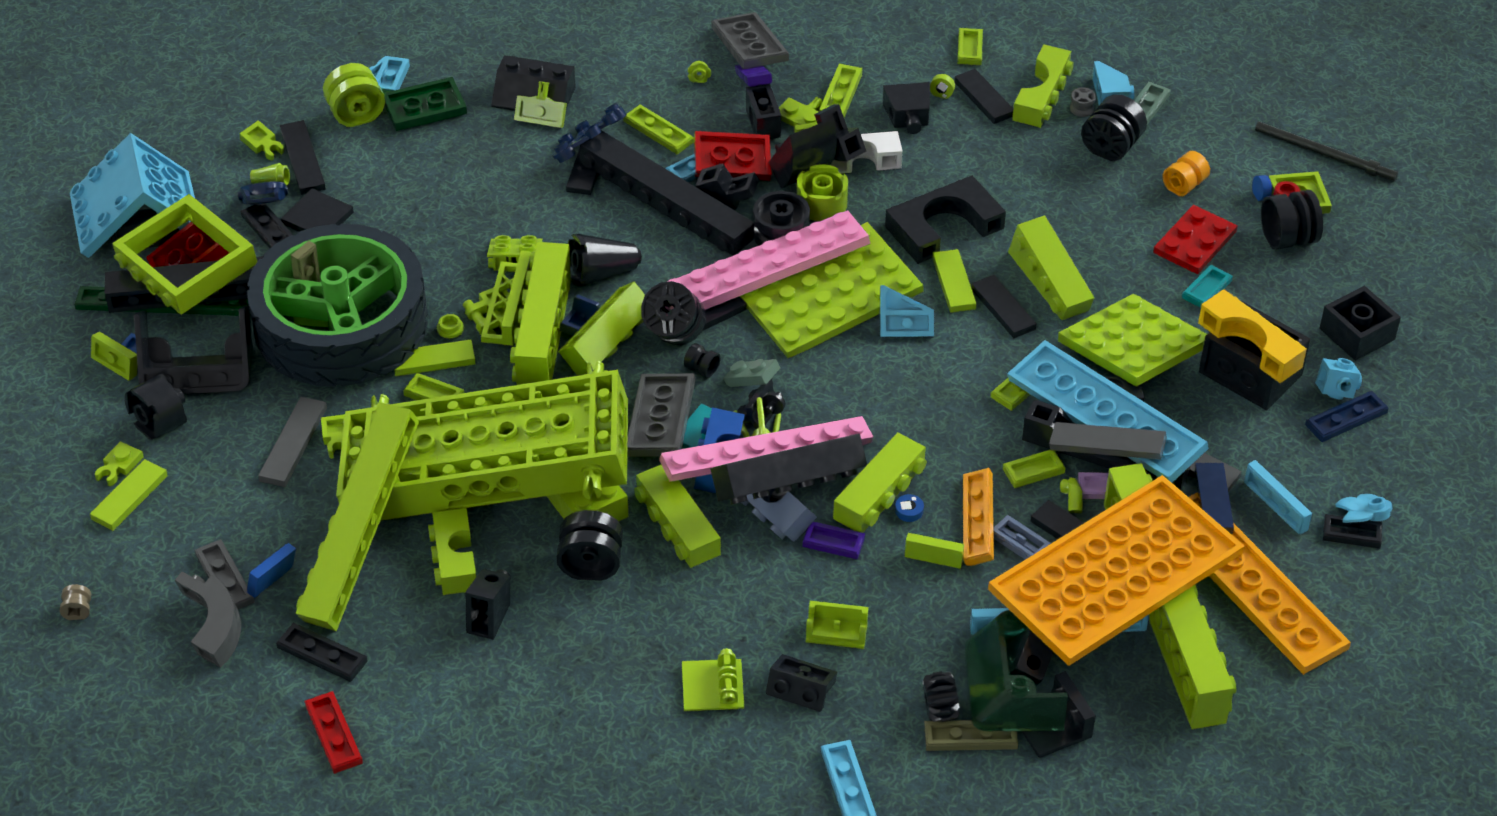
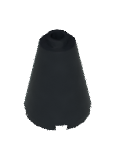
[567,234,642,286]

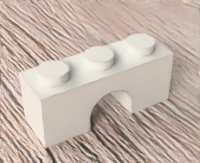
[831,131,902,173]

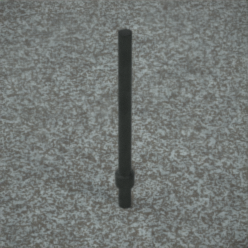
[1255,122,1398,181]

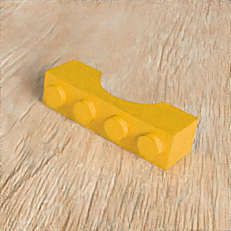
[1198,289,1307,383]

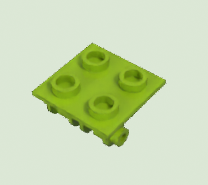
[487,235,543,271]
[682,648,744,711]

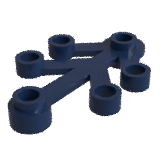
[552,103,627,163]

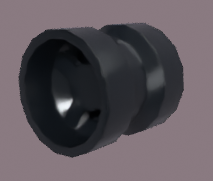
[684,343,721,378]

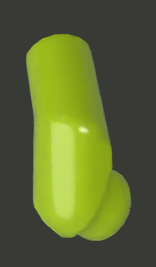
[1060,477,1083,513]

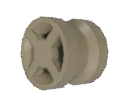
[59,584,92,620]

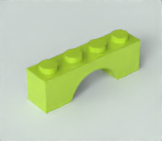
[1012,44,1074,128]

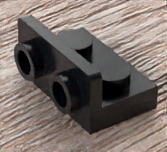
[766,654,838,712]

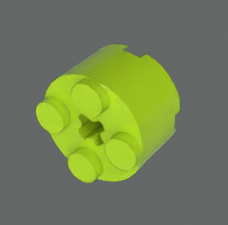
[797,164,848,221]

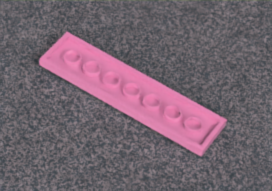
[667,210,870,310]

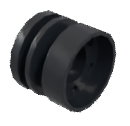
[1081,94,1147,161]
[1261,190,1323,250]
[641,281,706,345]

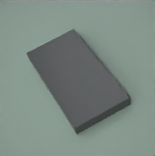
[711,12,789,69]
[627,373,695,457]

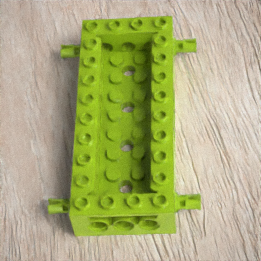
[336,361,628,521]

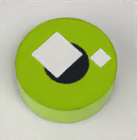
[930,74,955,99]

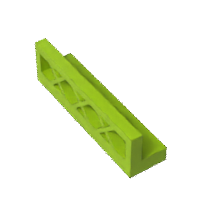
[481,251,532,346]

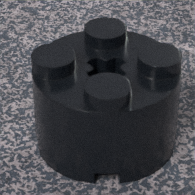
[124,374,187,440]

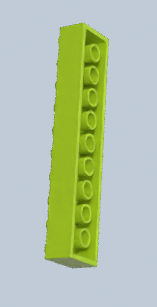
[1104,463,1236,729]

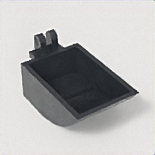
[768,118,837,189]

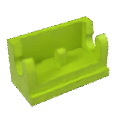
[806,601,869,649]

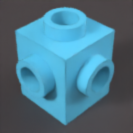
[1315,358,1362,400]

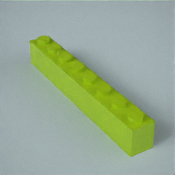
[296,402,419,631]

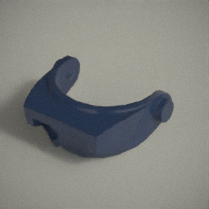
[238,182,288,205]

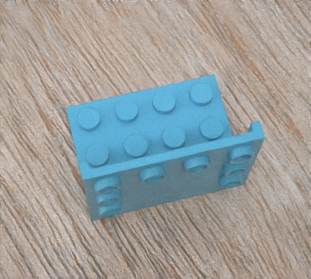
[70,133,195,258]

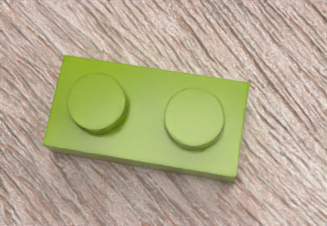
[91,331,138,381]

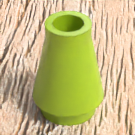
[250,163,290,185]

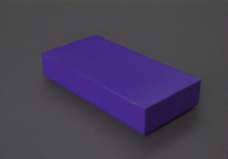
[802,522,865,560]

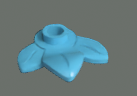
[1335,494,1392,523]

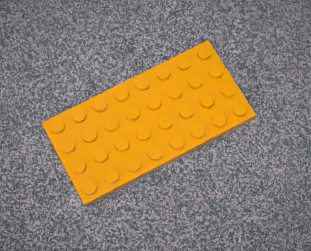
[988,475,1245,666]

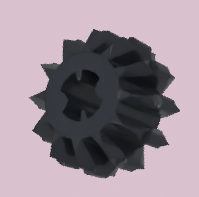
[923,671,960,722]

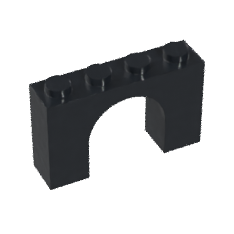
[885,175,1006,264]

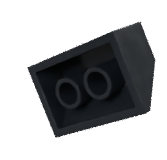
[491,55,576,111]

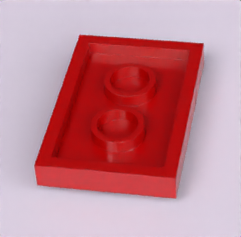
[694,131,772,181]
[1153,205,1238,274]

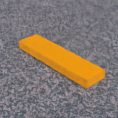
[963,468,994,566]

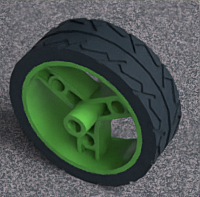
[247,224,428,387]

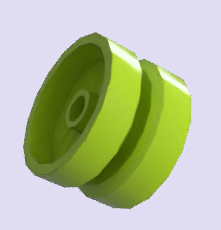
[323,63,385,127]

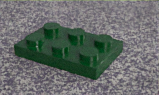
[384,77,467,131]

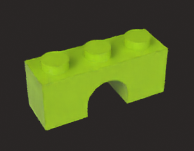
[428,508,476,595]

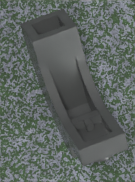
[175,572,241,668]

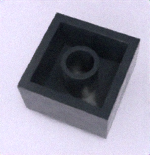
[1319,285,1401,361]

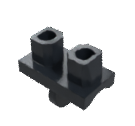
[737,379,786,429]

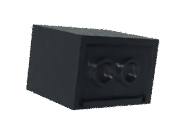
[1199,301,1310,411]

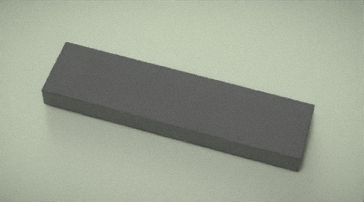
[258,397,327,487]
[1049,422,1167,460]

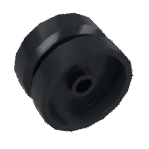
[753,191,810,246]
[556,510,623,581]

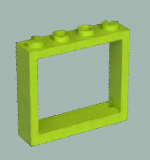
[112,194,257,315]

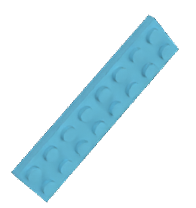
[1007,340,1209,483]

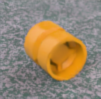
[1162,151,1210,197]

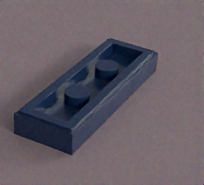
[1305,391,1389,442]
[1194,463,1234,534]

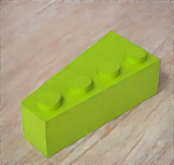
[1008,215,1094,320]

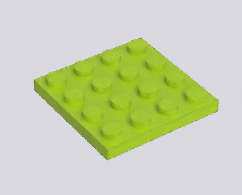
[1058,294,1207,387]

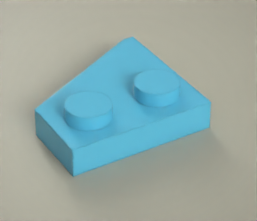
[369,56,410,93]
[880,285,934,337]

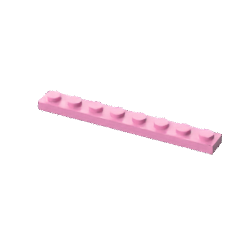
[659,416,873,482]

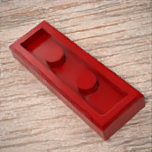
[304,691,363,774]

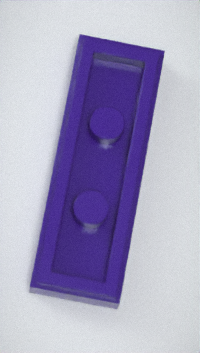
[735,65,772,87]

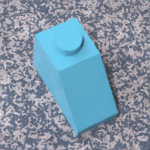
[1092,61,1135,105]

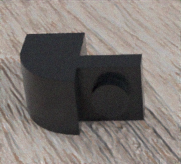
[814,104,866,162]
[696,163,759,210]

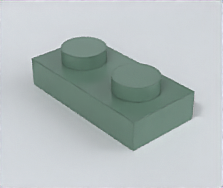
[723,359,781,387]

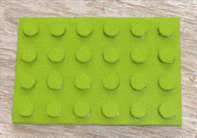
[739,222,924,358]

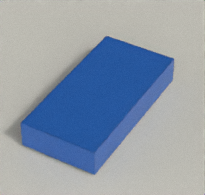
[247,543,296,598]

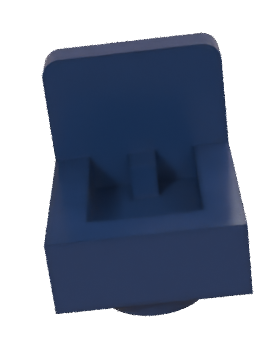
[559,295,600,337]

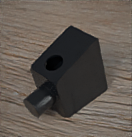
[882,82,930,134]
[465,569,511,640]
[999,628,1053,702]

